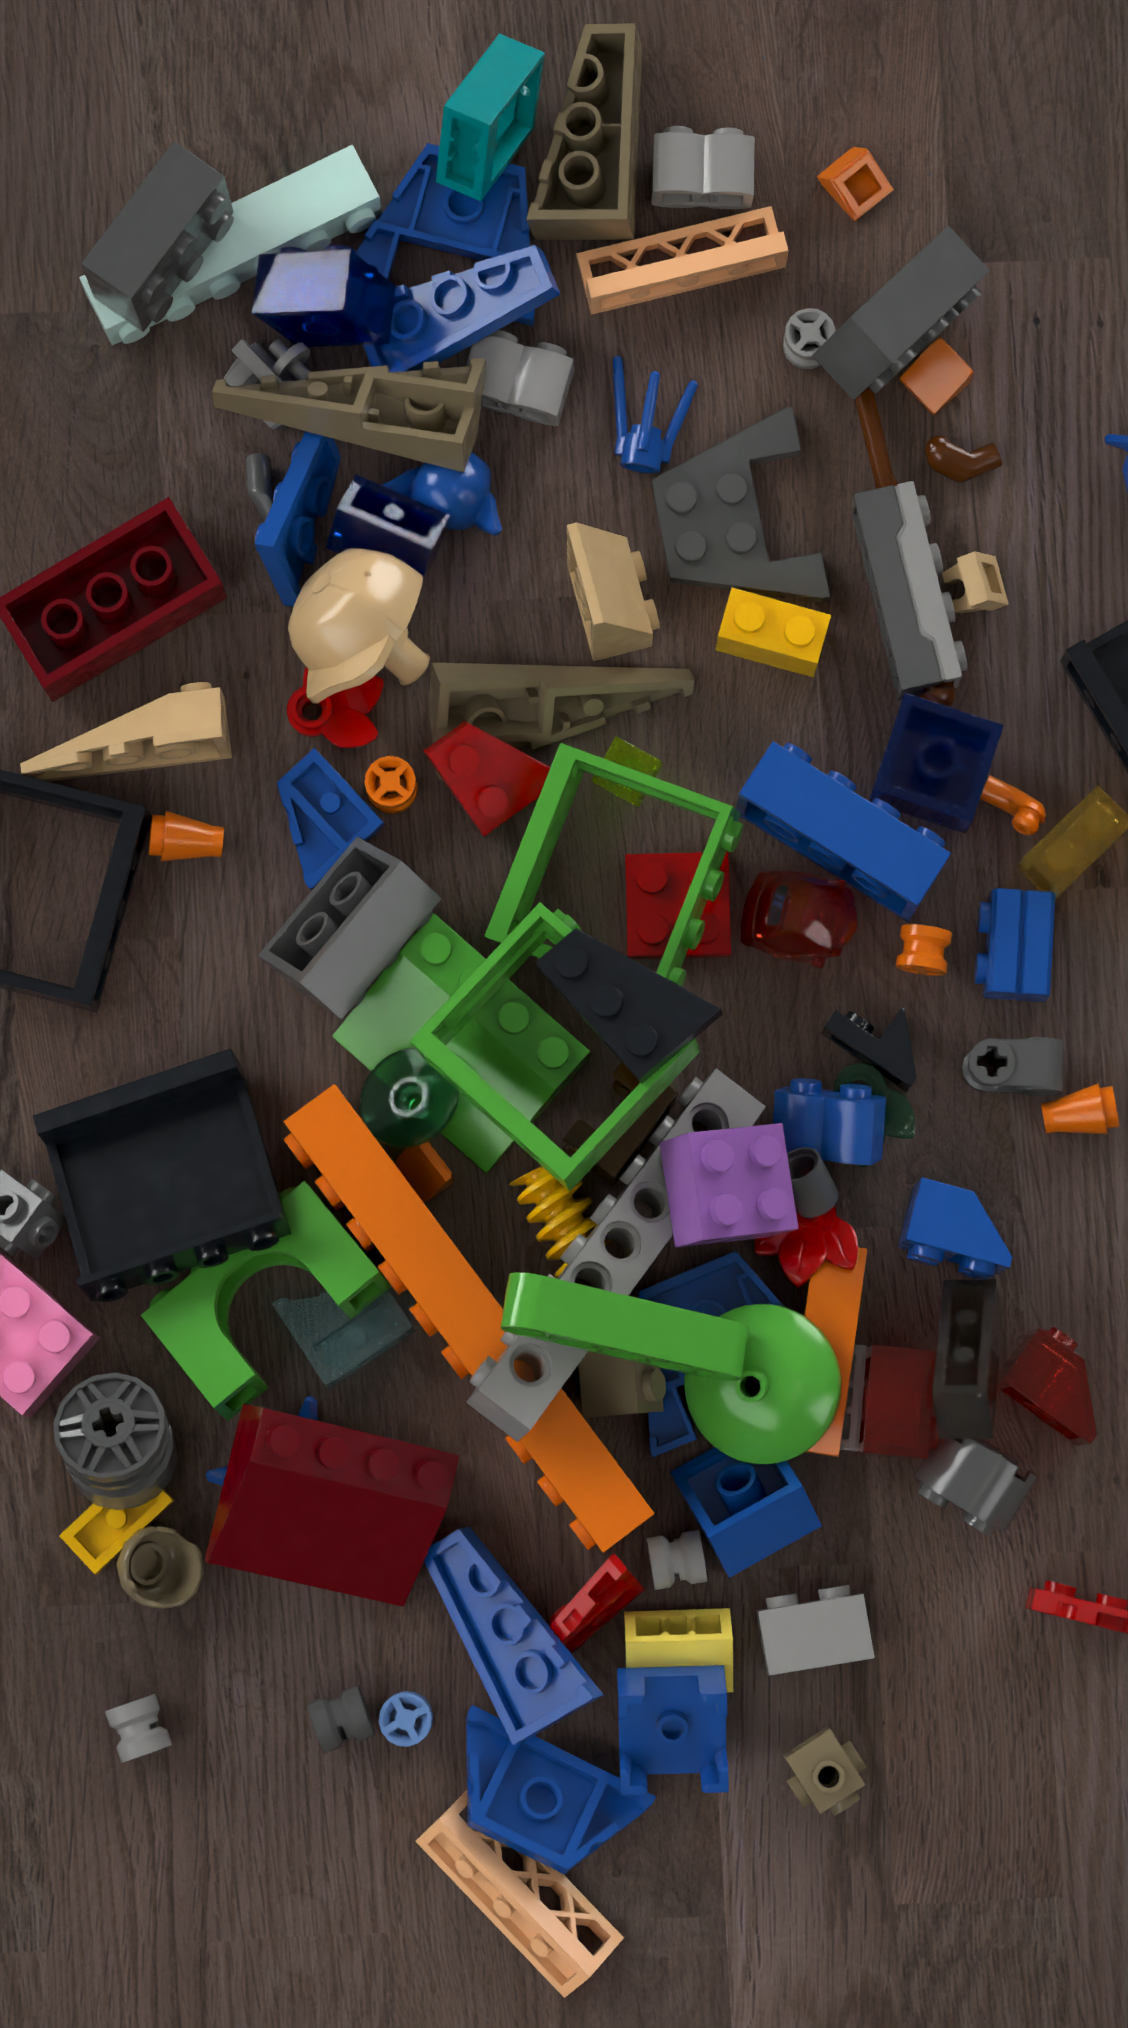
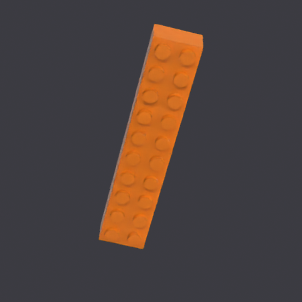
[283,1084,655,1553]

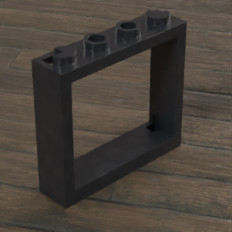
[0,769,152,1013]

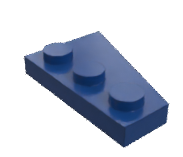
[255,431,341,607]

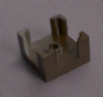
[563,1062,678,1187]

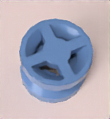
[379,1691,434,1747]

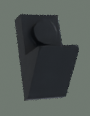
[821,1006,917,1092]

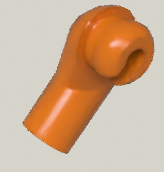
[978,775,1046,835]

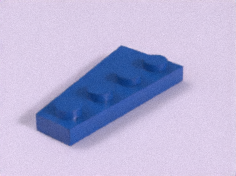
[347,245,560,373]

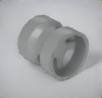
[646,1530,707,1590]
[105,1694,172,1763]

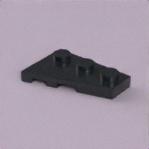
[535,928,723,1084]

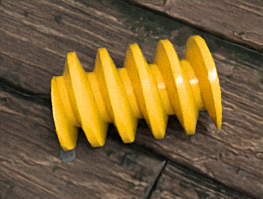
[509,1166,612,1278]

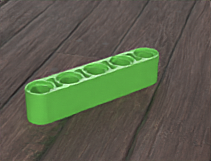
[500,1272,749,1381]

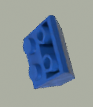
[897,1177,1012,1280]

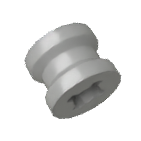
[783,308,836,369]

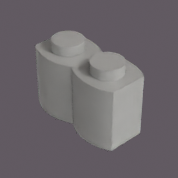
[651,126,755,209]
[466,330,575,426]

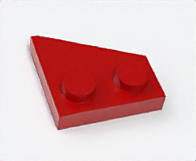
[548,1553,645,1654]
[1025,1580,1128,1634]

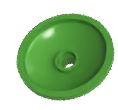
[684,1304,841,1464]

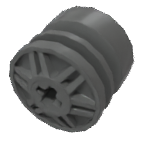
[53,1373,178,1510]

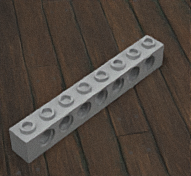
[466,1068,766,1442]

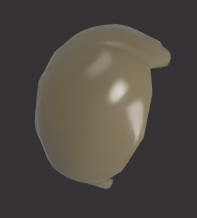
[116,1526,204,1609]

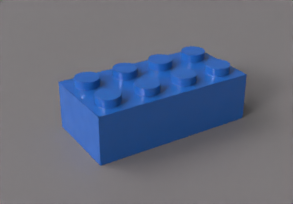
[736,741,951,923]

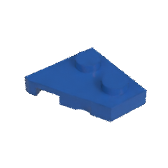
[277,748,386,891]

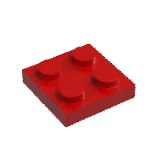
[625,852,731,959]

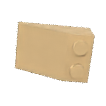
[567,522,660,662]

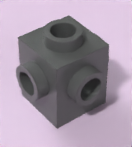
[0,1170,66,1260]

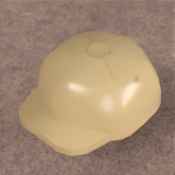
[288,548,430,703]

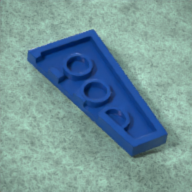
[424,1526,604,1745]

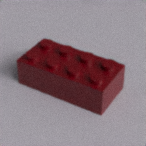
[0,497,228,702]

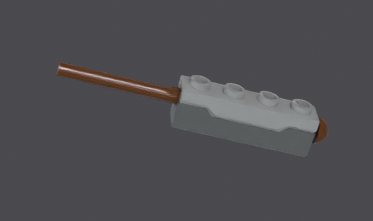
[850,387,967,713]

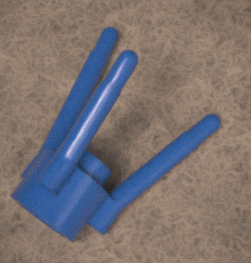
[613,355,698,474]

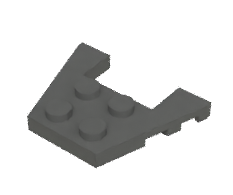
[651,407,830,603]

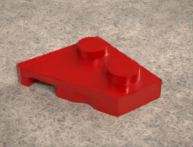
[423,721,550,837]

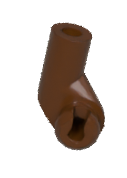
[924,436,1002,482]

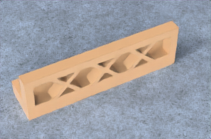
[576,206,789,315]
[415,1790,624,1998]

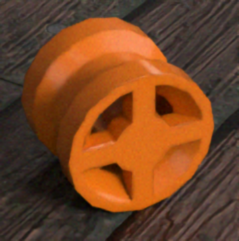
[364,756,418,814]
[895,924,952,976]

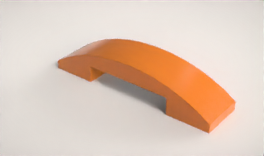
[805,1247,867,1457]

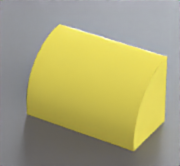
[624,1608,733,1692]

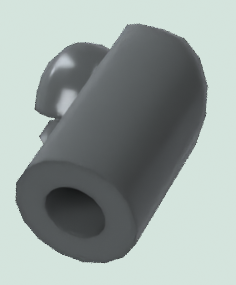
[245,453,274,522]

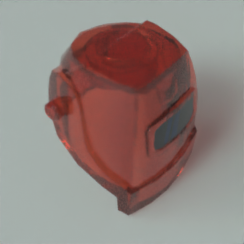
[741,871,857,969]

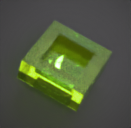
[591,736,663,808]

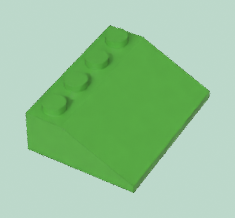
[332,914,590,1174]

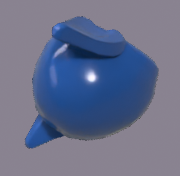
[380,452,502,536]

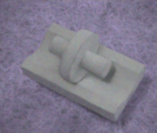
[224,339,311,431]

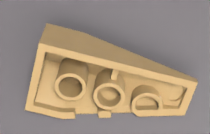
[20,682,232,781]

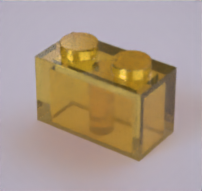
[1017,785,1128,901]

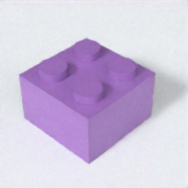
[659,1123,799,1248]

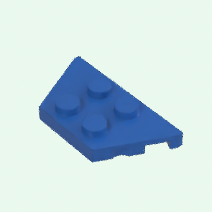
[465,1705,656,1875]

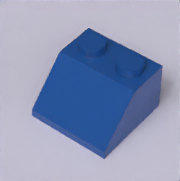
[670,1447,822,1578]

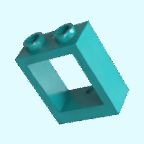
[436,33,545,201]

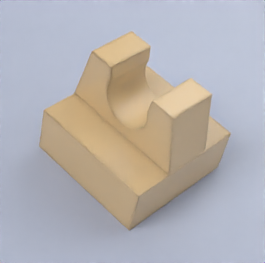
[942,551,1009,613]

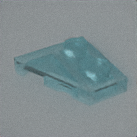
[272,1289,416,1390]

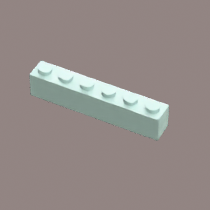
[79,145,382,346]

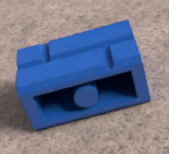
[974,888,1055,1002]

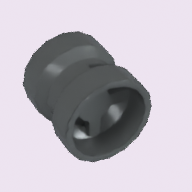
[308,1685,376,1754]

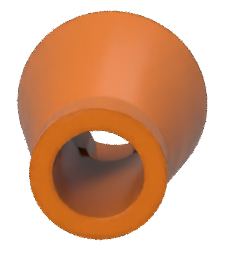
[148,811,224,862]
[1041,1083,1120,1134]

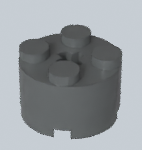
[914,1420,1039,1537]

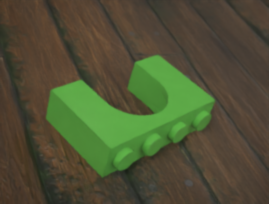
[141,1181,391,1421]

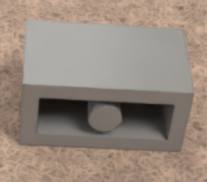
[756,1585,875,1676]

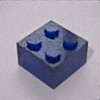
[252,245,396,347]
[868,693,1004,834]

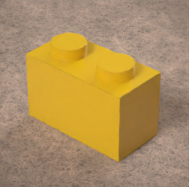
[716,588,831,678]

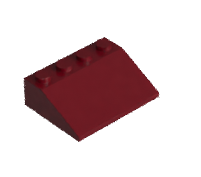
[204,1404,460,1607]

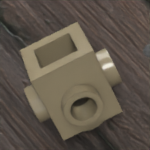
[783,1727,867,1816]

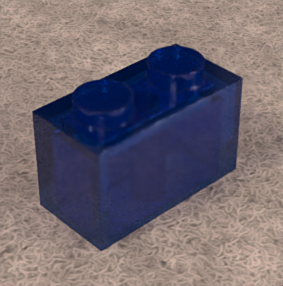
[326,474,450,583]

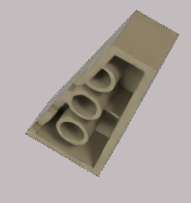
[526,23,642,240]

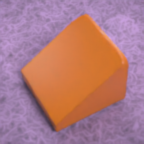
[817,147,894,221]
[899,337,974,416]
[394,1136,454,1203]

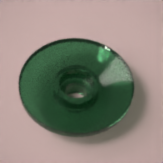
[360,1048,459,1148]

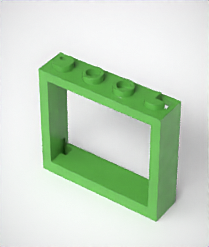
[484,743,743,987]
[409,902,700,1191]

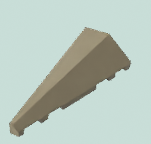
[212,358,486,473]
[429,663,695,780]

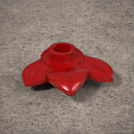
[287,667,384,749]
[754,1205,859,1287]

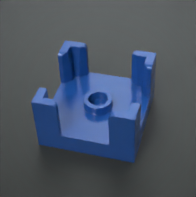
[617,1665,729,1795]

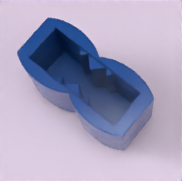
[773,1078,886,1165]

